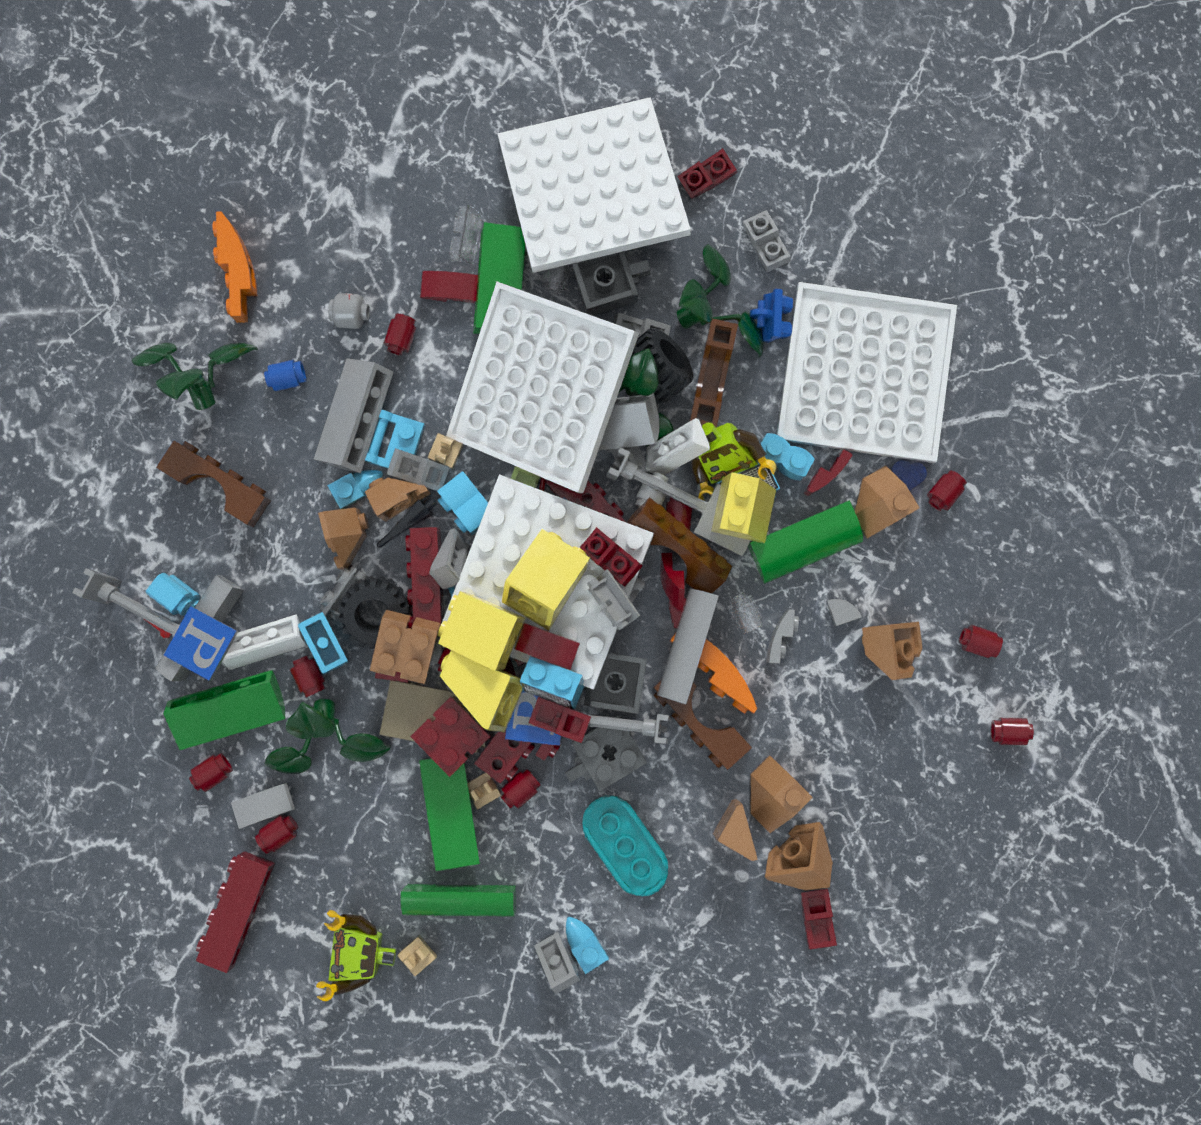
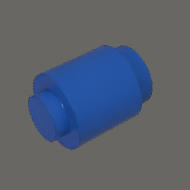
[264,360,307,391]

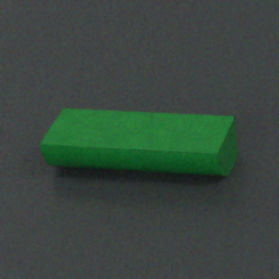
[473,222,525,334]
[748,500,863,584]
[163,670,285,750]
[419,758,480,871]
[401,884,516,917]

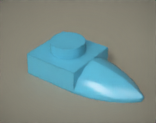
[327,470,383,509]
[566,917,609,974]

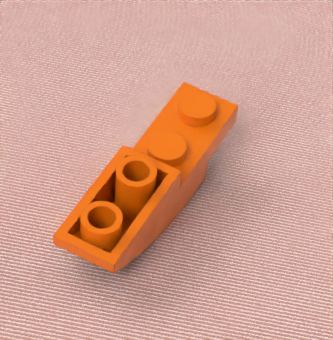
[212,211,258,323]
[669,632,757,714]

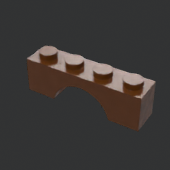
[689,319,738,428]
[156,441,271,527]
[627,497,733,594]
[653,679,752,770]

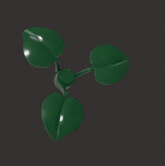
[677,244,763,357]
[132,343,258,410]
[618,349,674,447]
[264,699,391,774]

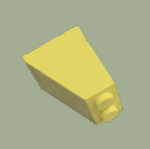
[711,472,776,543]
[502,529,590,631]
[438,591,526,671]
[440,650,523,732]

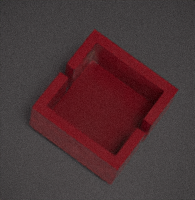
[410,696,492,777]

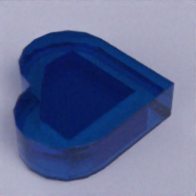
[891,460,927,491]

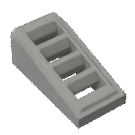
[429,528,469,589]

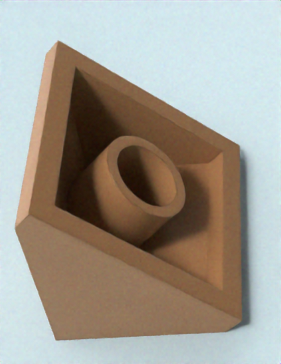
[713,799,758,861]

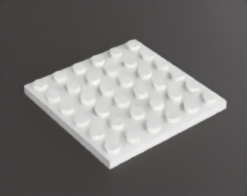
[498,97,690,273]
[446,282,639,493]
[776,282,957,463]
[442,475,654,689]

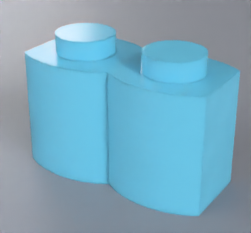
[761,433,815,480]
[437,471,488,535]
[146,573,201,616]

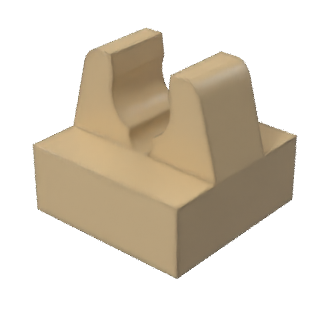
[428,433,463,469]
[468,773,502,809]
[397,935,437,976]

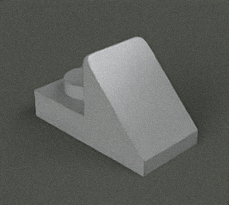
[534,932,580,994]

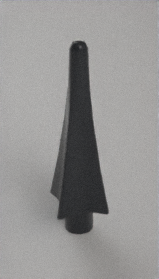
[376,496,437,548]

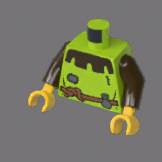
[691,423,776,501]
[316,910,396,1001]

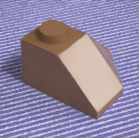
[854,465,920,538]
[365,477,431,522]
[318,508,369,570]
[862,622,923,680]
[750,755,813,833]
[765,822,833,890]

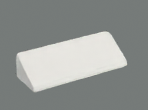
[646,418,710,475]
[222,614,306,670]

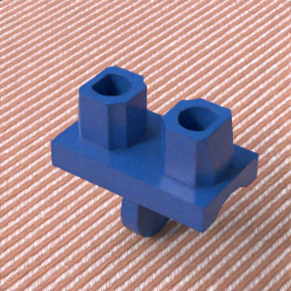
[749,289,793,343]

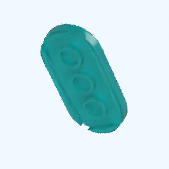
[582,795,668,896]

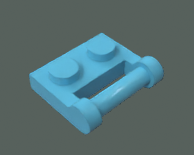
[365,410,425,469]

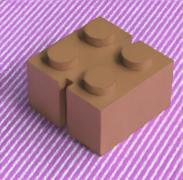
[370,610,440,684]

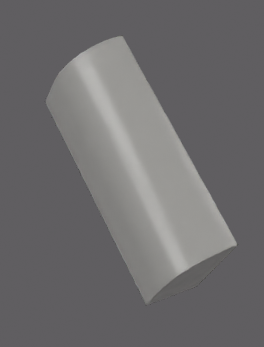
[314,358,393,473]
[598,393,659,451]
[155,574,244,681]
[657,589,719,704]

